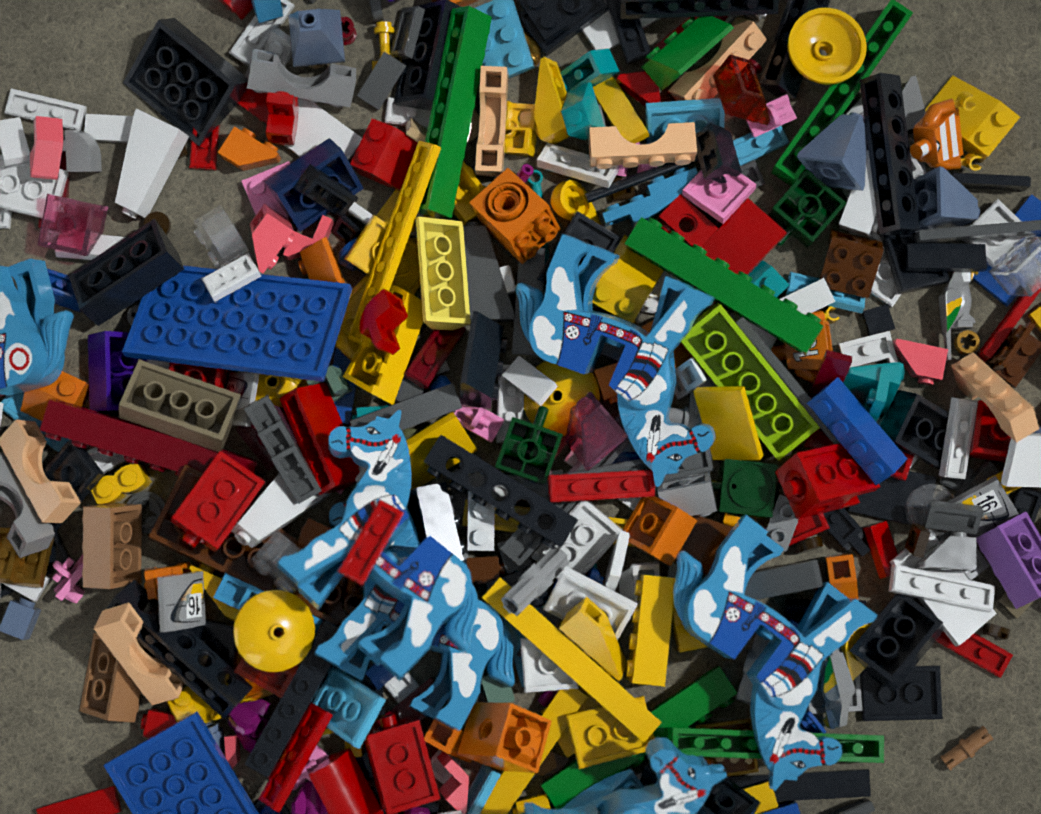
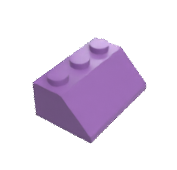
[976,512,1041,609]

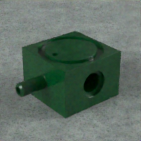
[768,169,846,248]
[495,406,563,486]
[711,459,778,518]

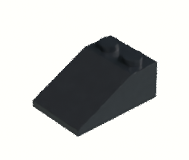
[880,390,949,470]

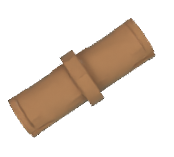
[940,726,994,771]

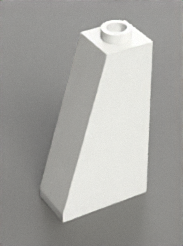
[115,109,189,219]
[232,473,331,548]

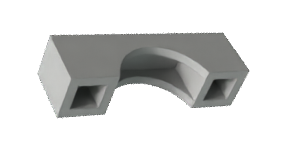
[247,49,356,108]
[0,452,55,558]

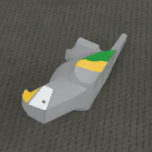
[938,271,978,361]
[819,649,856,729]

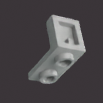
[766,489,799,551]

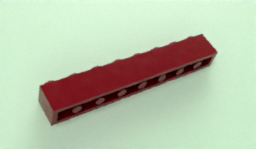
[40,398,257,477]

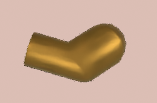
[523,30,541,67]

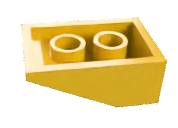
[925,76,1020,163]
[592,235,664,324]

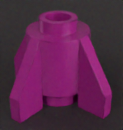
[228,699,270,752]
[292,780,328,814]

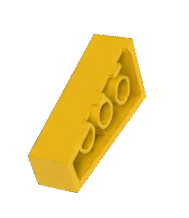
[343,285,423,405]
[626,575,675,687]

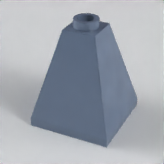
[288,9,345,67]
[797,112,867,191]
[910,166,980,233]

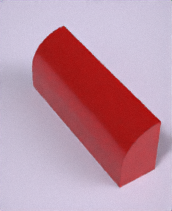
[280,382,360,496]
[308,748,384,814]

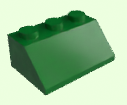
[642,16,734,91]

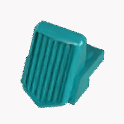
[843,362,905,422]

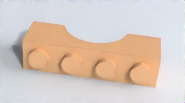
[668,17,767,101]
[475,66,509,176]
[588,122,697,169]
[951,352,1039,443]
[0,420,81,523]
[94,603,184,705]

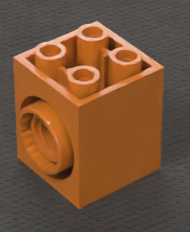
[469,168,561,264]
[458,702,552,773]

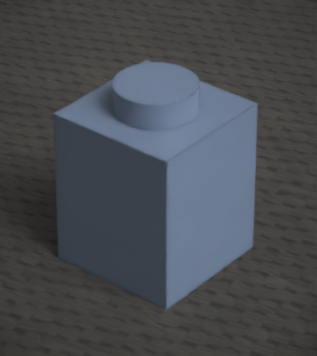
[0,597,41,640]

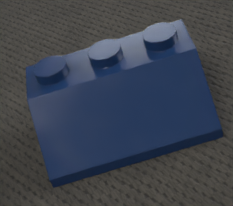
[265,138,364,232]

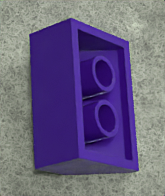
[88,331,148,414]

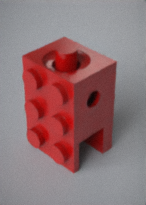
[775,443,881,519]
[171,451,265,552]
[364,714,440,814]

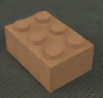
[82,503,142,589]

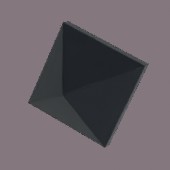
[332,215,362,244]

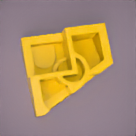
[505,101,537,157]

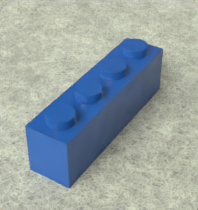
[807,377,907,486]

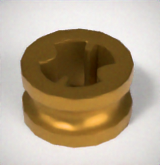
[954,330,980,355]

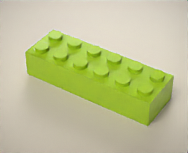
[681,302,820,461]

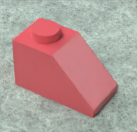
[892,338,948,385]

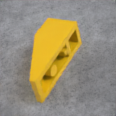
[534,57,570,144]

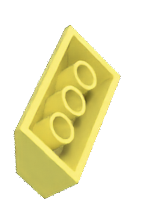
[416,217,471,331]

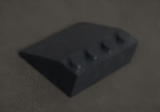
[123,18,248,146]

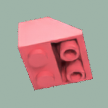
[250,203,294,274]

